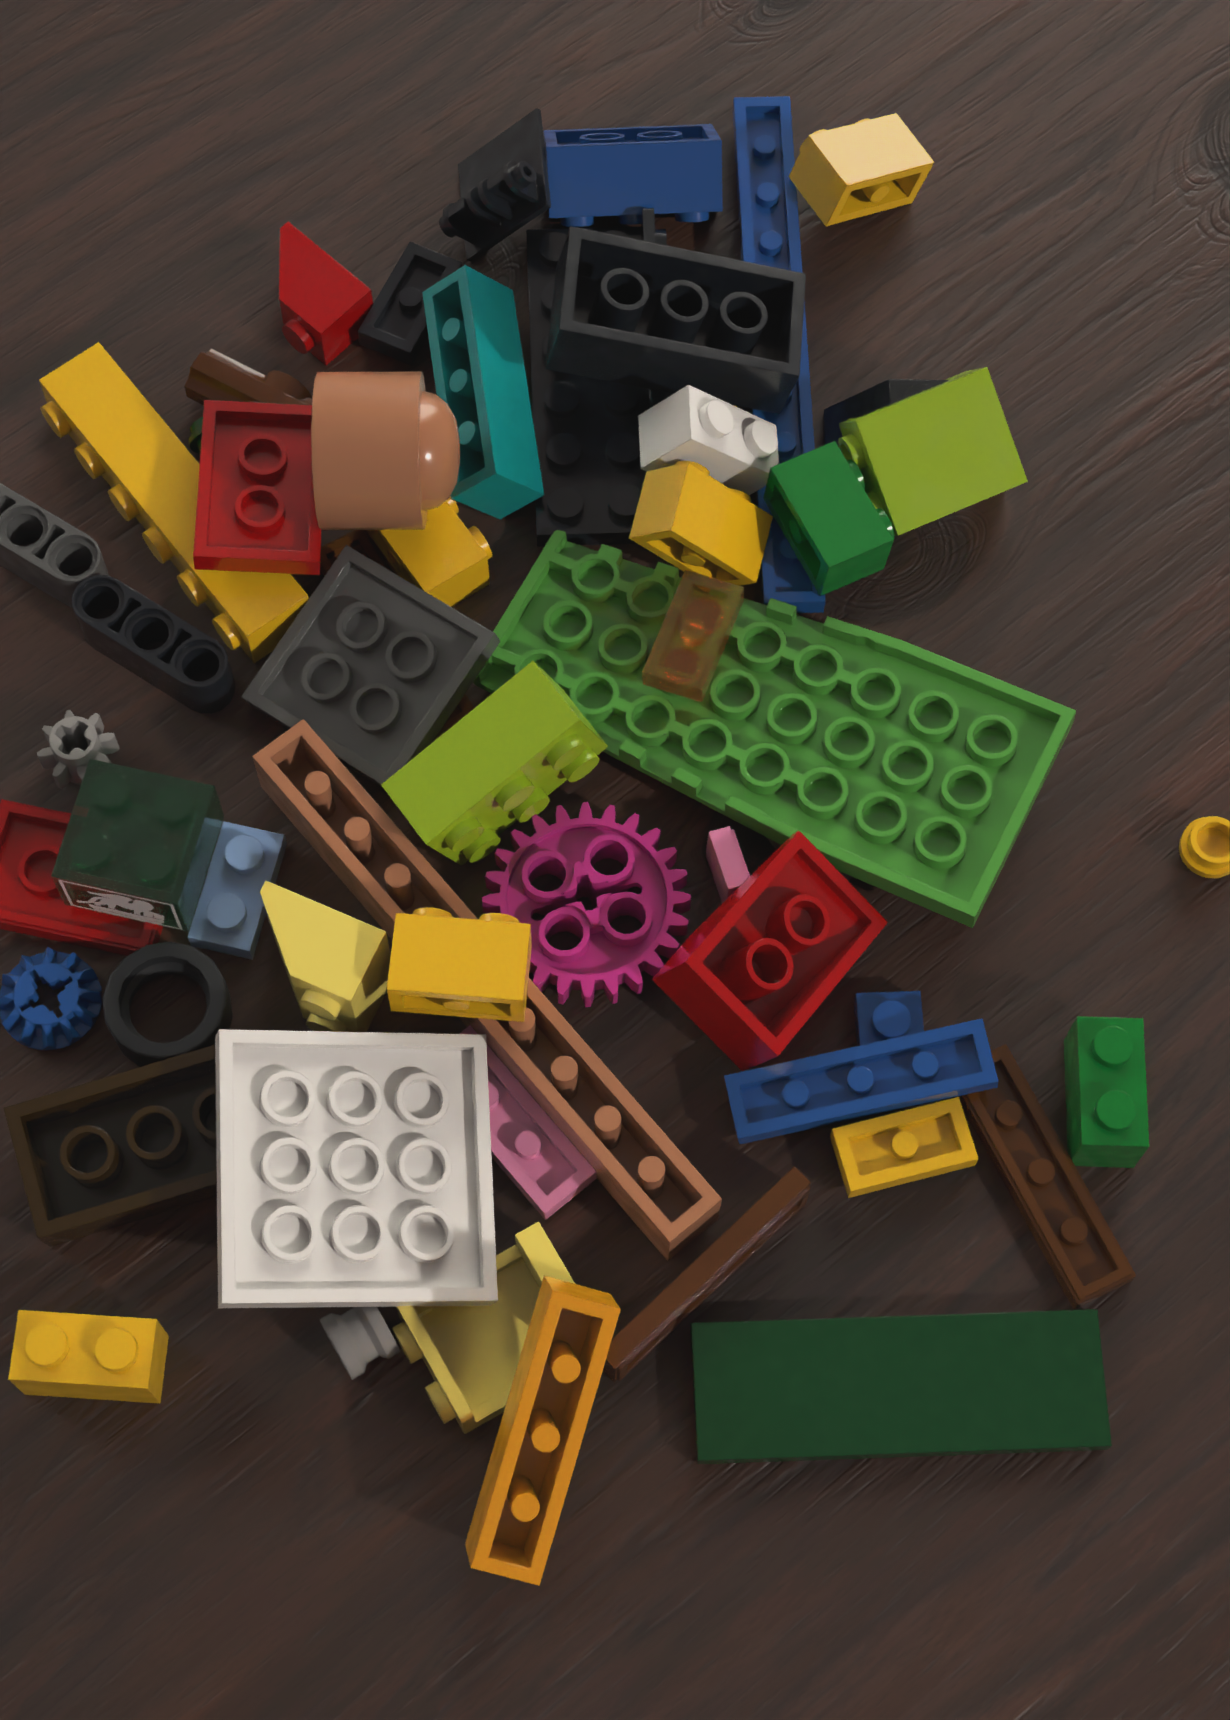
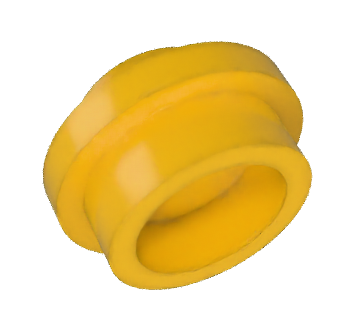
[1179,816,1230,878]

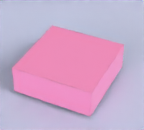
[706,826,750,903]

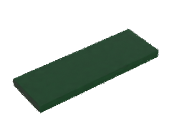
[690,1309,1112,1464]

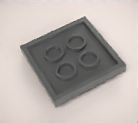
[241,545,501,789]

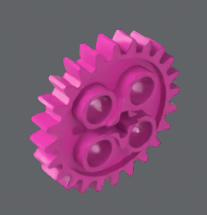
[482,802,691,1007]

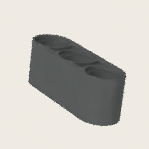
[0,483,109,608]

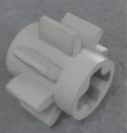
[37,710,120,792]

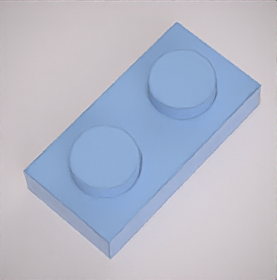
[188,821,287,960]

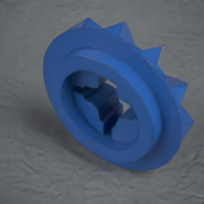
[0,947,102,1050]

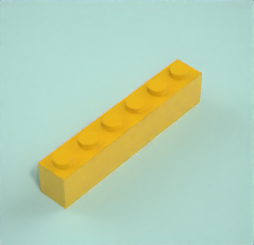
[39,342,309,663]

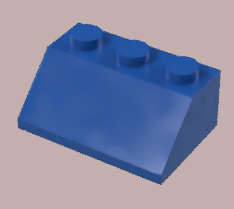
[544,124,723,227]

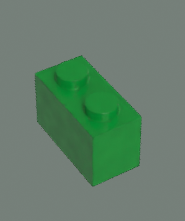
[763,441,894,596]
[1064,1016,1149,1168]

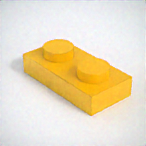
[830,1097,979,1198]

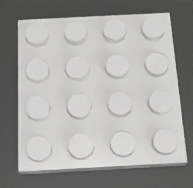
[215,1029,498,1308]

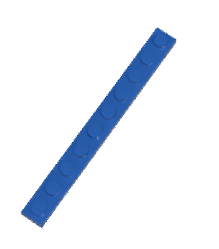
[732,96,826,613]

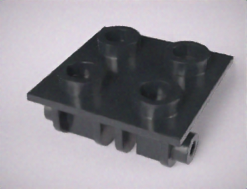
[439,108,551,261]

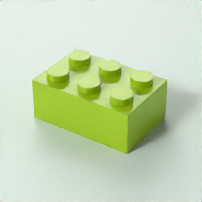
[381,661,608,866]

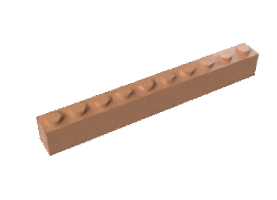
[252,719,722,1261]

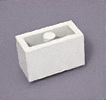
[638,385,779,495]

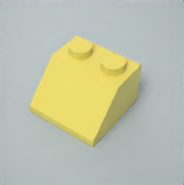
[260,880,391,1032]

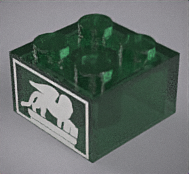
[51,759,224,932]

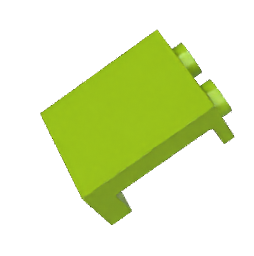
[838,367,1028,536]

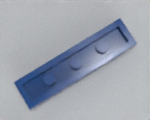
[724,1018,999,1145]

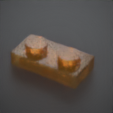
[642,570,744,702]

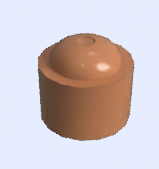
[311,371,460,530]

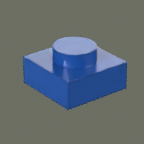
[853,991,924,1046]

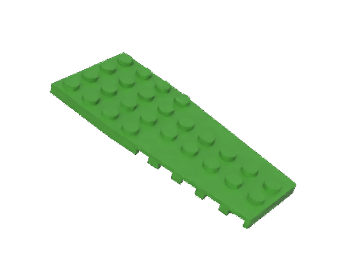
[473,530,1076,928]

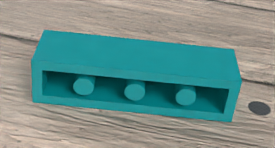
[422,265,544,519]

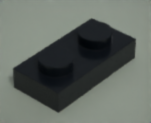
[357,242,462,366]

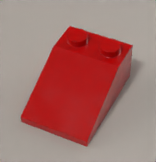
[652,831,888,1071]

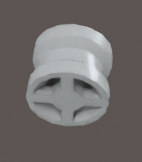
[319,1307,400,1380]

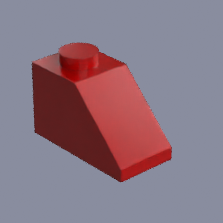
[279,221,373,366]

